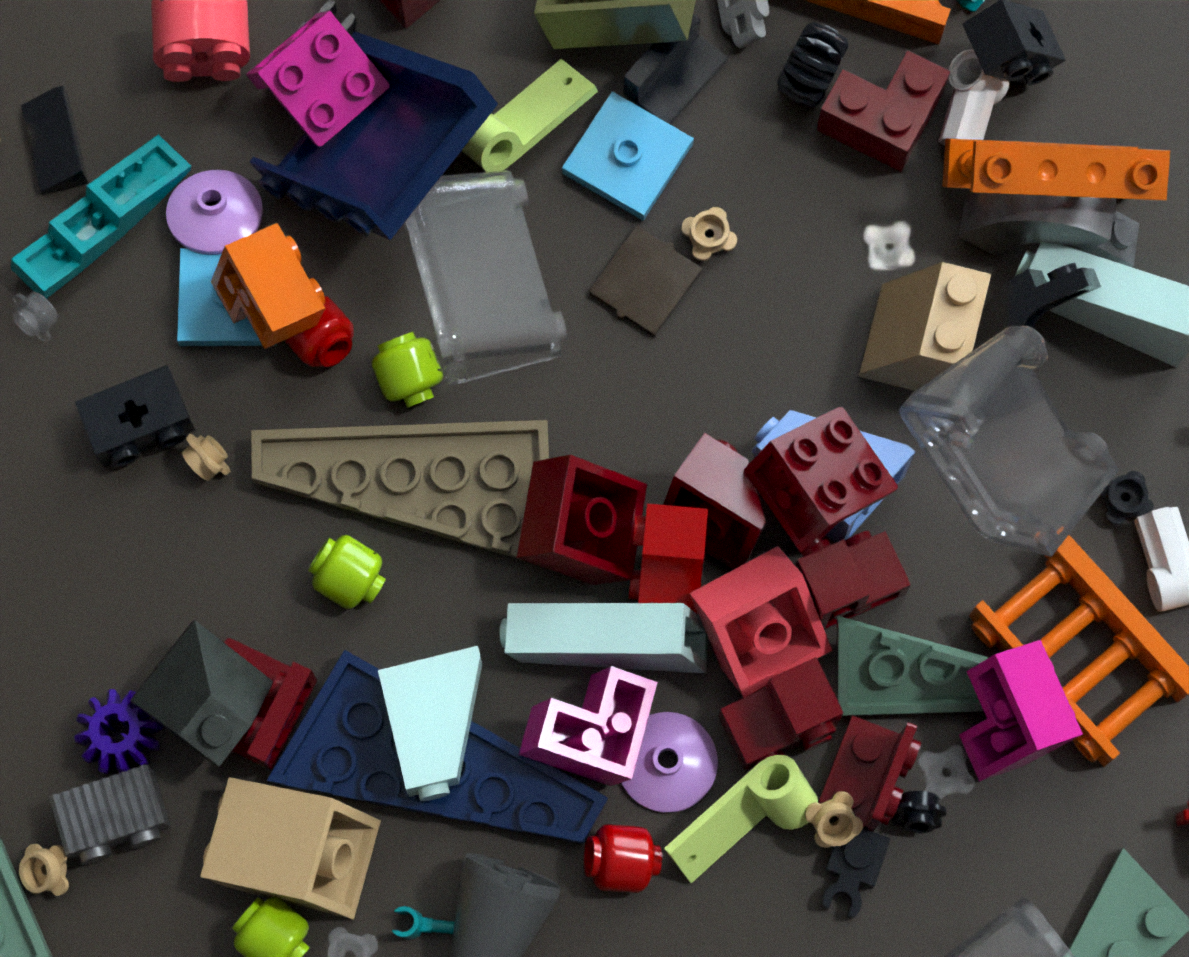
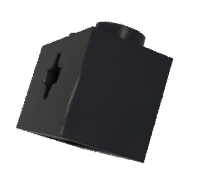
[962,0,1066,86]
[75,365,195,467]

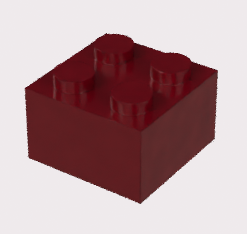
[516,454,647,585]

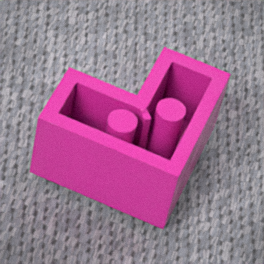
[959,640,1083,782]
[518,666,658,786]

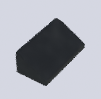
[21,86,88,195]

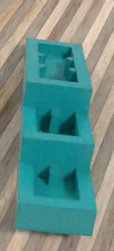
[11,134,191,301]

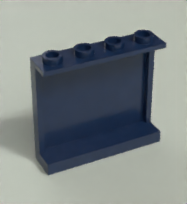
[249,31,498,240]

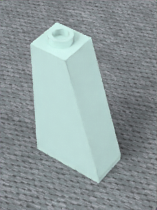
[1014,242,1189,368]
[500,603,708,673]

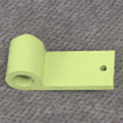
[462,59,598,174]
[664,755,818,883]

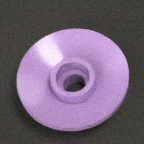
[166,170,263,255]
[621,712,718,813]

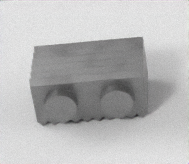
[49,764,171,865]

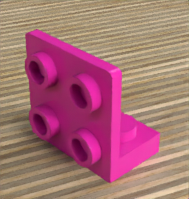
[246,10,389,146]

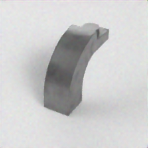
[959,192,1140,267]

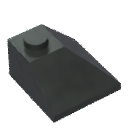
[130,620,273,767]

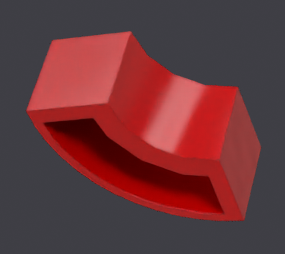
[629,503,708,615]

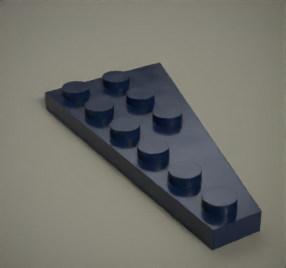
[267,650,608,844]

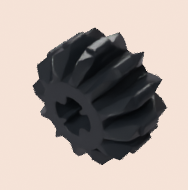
[777,21,848,108]

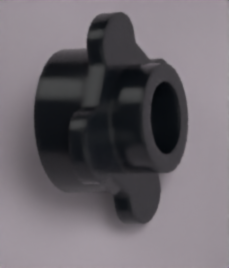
[1097,471,1154,525]
[892,791,947,834]

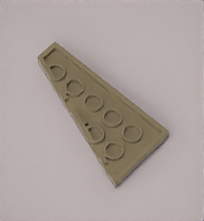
[251,420,549,560]

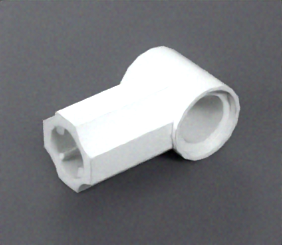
[938,49,1009,146]
[1134,507,1189,612]

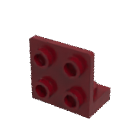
[744,407,898,553]
[224,638,318,771]
[818,715,922,832]

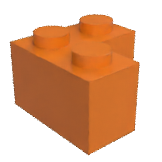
[211,223,325,349]

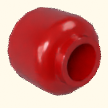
[284,295,354,367]
[583,824,662,893]

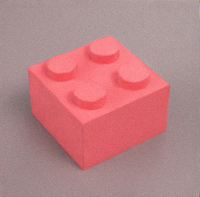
[689,546,832,698]

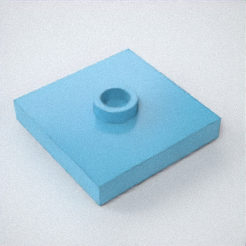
[562,91,694,221]
[177,248,277,346]

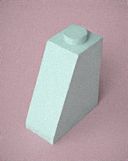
[378,646,482,801]

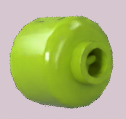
[371,331,444,408]
[308,535,386,609]
[231,897,310,957]

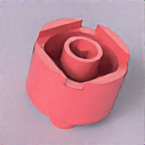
[151,0,250,82]

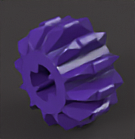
[74,689,163,775]

